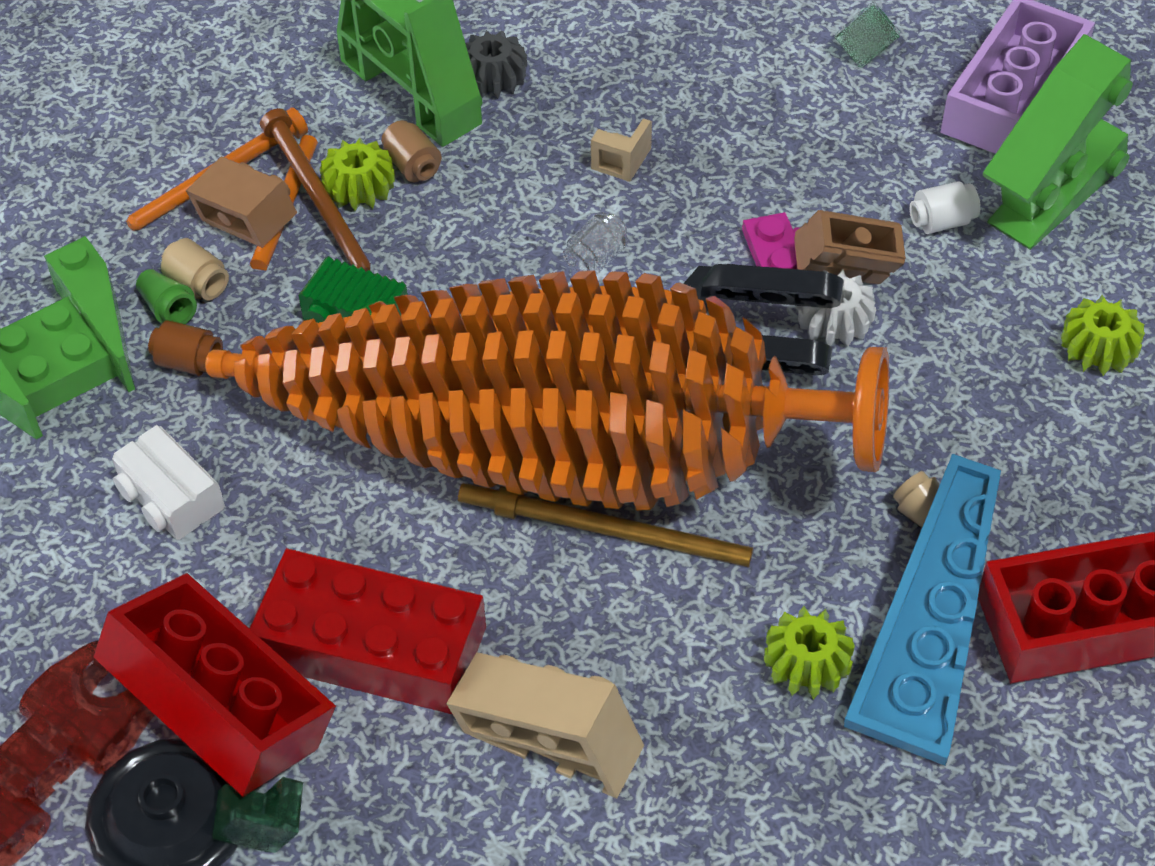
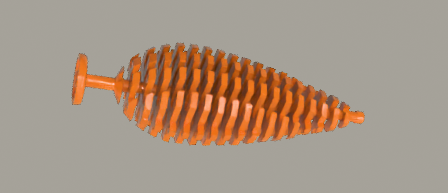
[205,270,890,511]

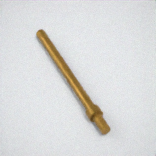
[458,482,753,567]

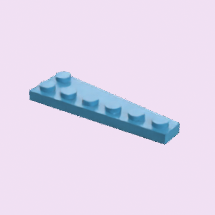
[844,454,1001,766]

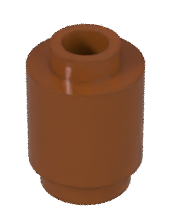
[148,320,223,376]

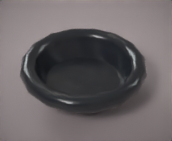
[85,739,251,866]

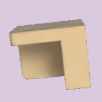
[591,118,652,182]

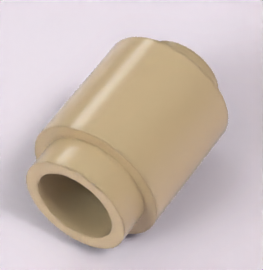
[161,238,229,301]

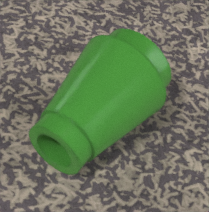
[136,269,197,324]

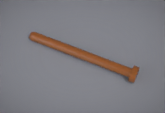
[260,108,371,271]

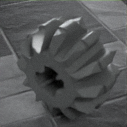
[465,30,527,99]

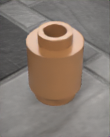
[381,120,442,182]

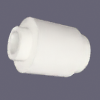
[910,181,980,234]

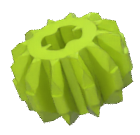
[320,138,395,211]
[1061,295,1145,376]
[764,605,855,699]

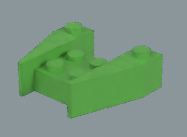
[337,0,483,147]
[983,34,1133,250]
[0,236,135,440]

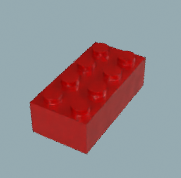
[978,532,1155,684]
[250,548,486,715]
[93,573,336,797]

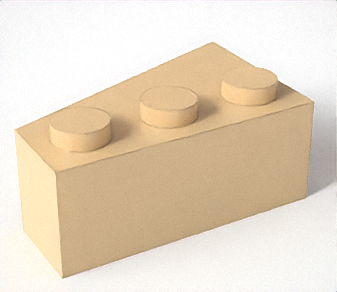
[446,652,644,799]

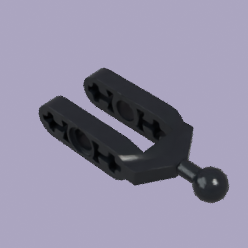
[683,264,844,375]

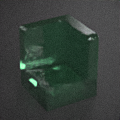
[834,1,900,68]
[212,777,303,853]

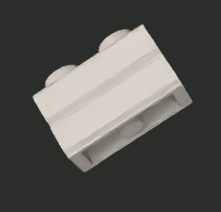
[112,425,225,540]

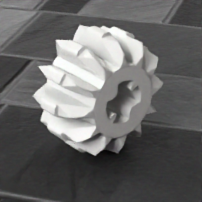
[796,269,876,347]

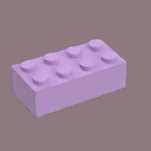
[940,0,1095,154]

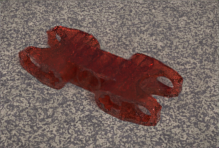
[0,640,155,866]

